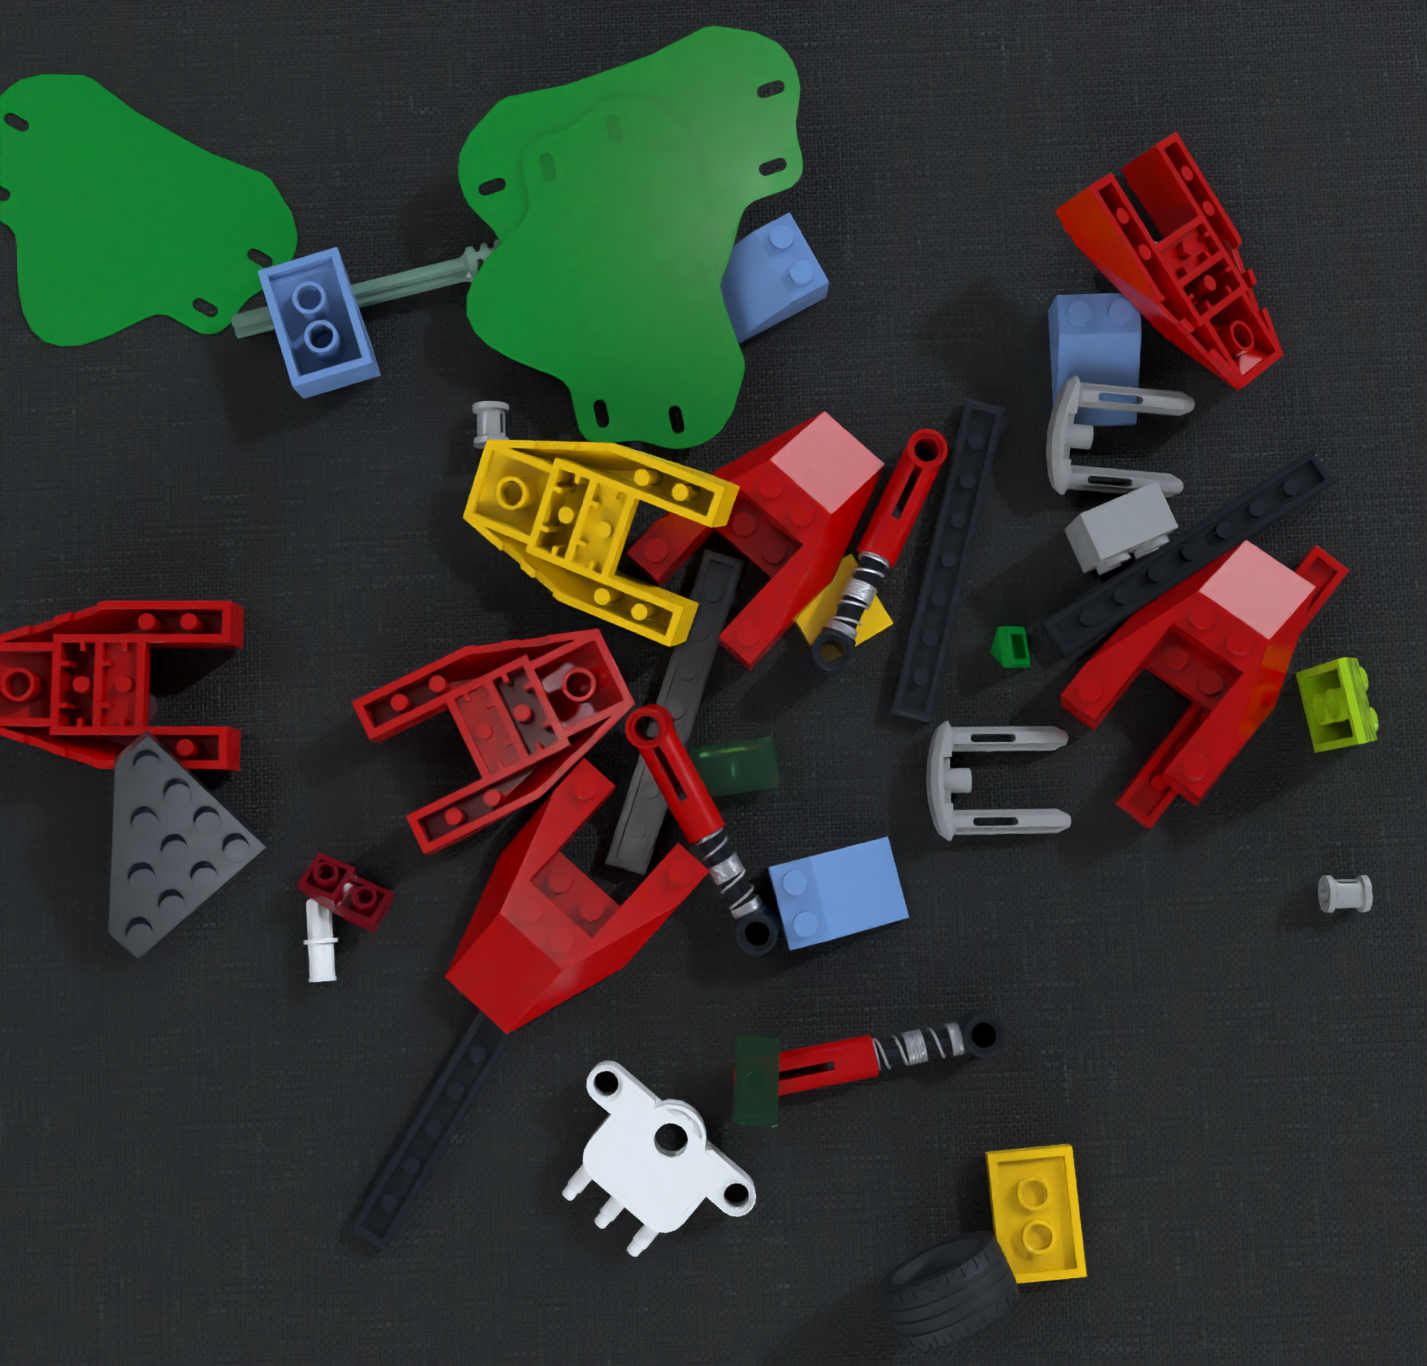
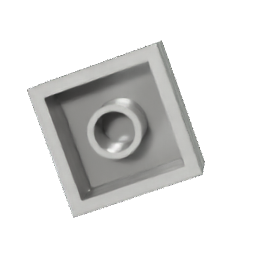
[1064,481,1178,575]

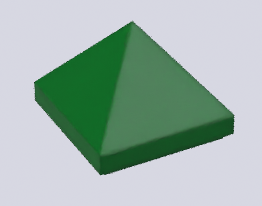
[990,626,1030,668]

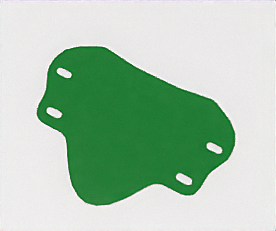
[458,26,803,283]
[0,74,298,347]
[467,96,745,449]

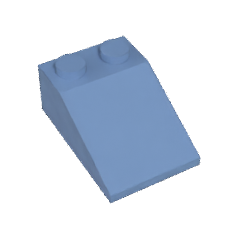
[720,212,829,344]
[258,247,381,399]
[1048,293,1141,427]
[767,837,909,950]

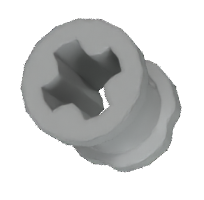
[472,401,509,449]
[1318,875,1373,913]

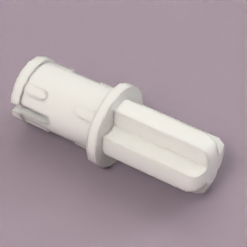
[303,899,338,982]

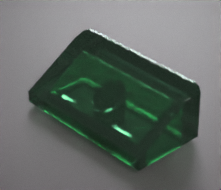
[690,736,780,798]
[733,1035,780,1128]

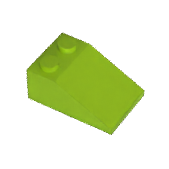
[1296,657,1379,753]

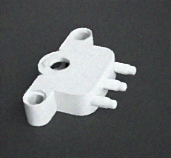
[562,1060,756,1257]

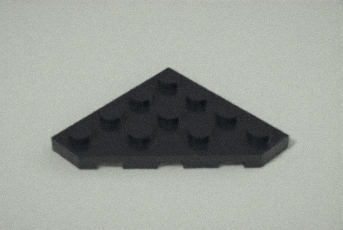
[107,730,266,959]

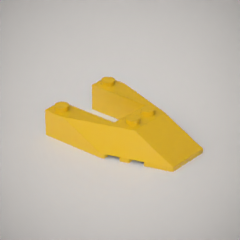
[462,439,740,647]

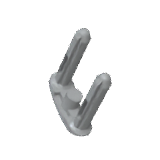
[1046,375,1195,498]
[926,721,1071,841]

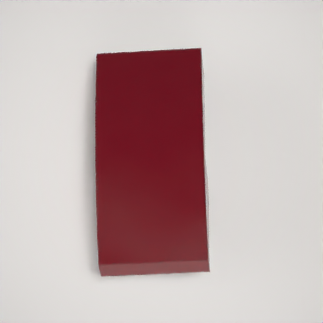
[297,852,394,933]

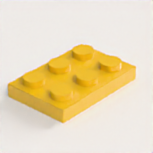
[985,1144,1087,1284]

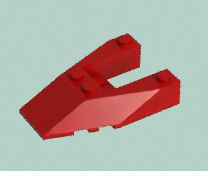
[1054,132,1284,390]
[627,411,885,671]
[1060,540,1316,807]
[0,601,244,772]
[352,629,636,855]
[445,758,709,1034]

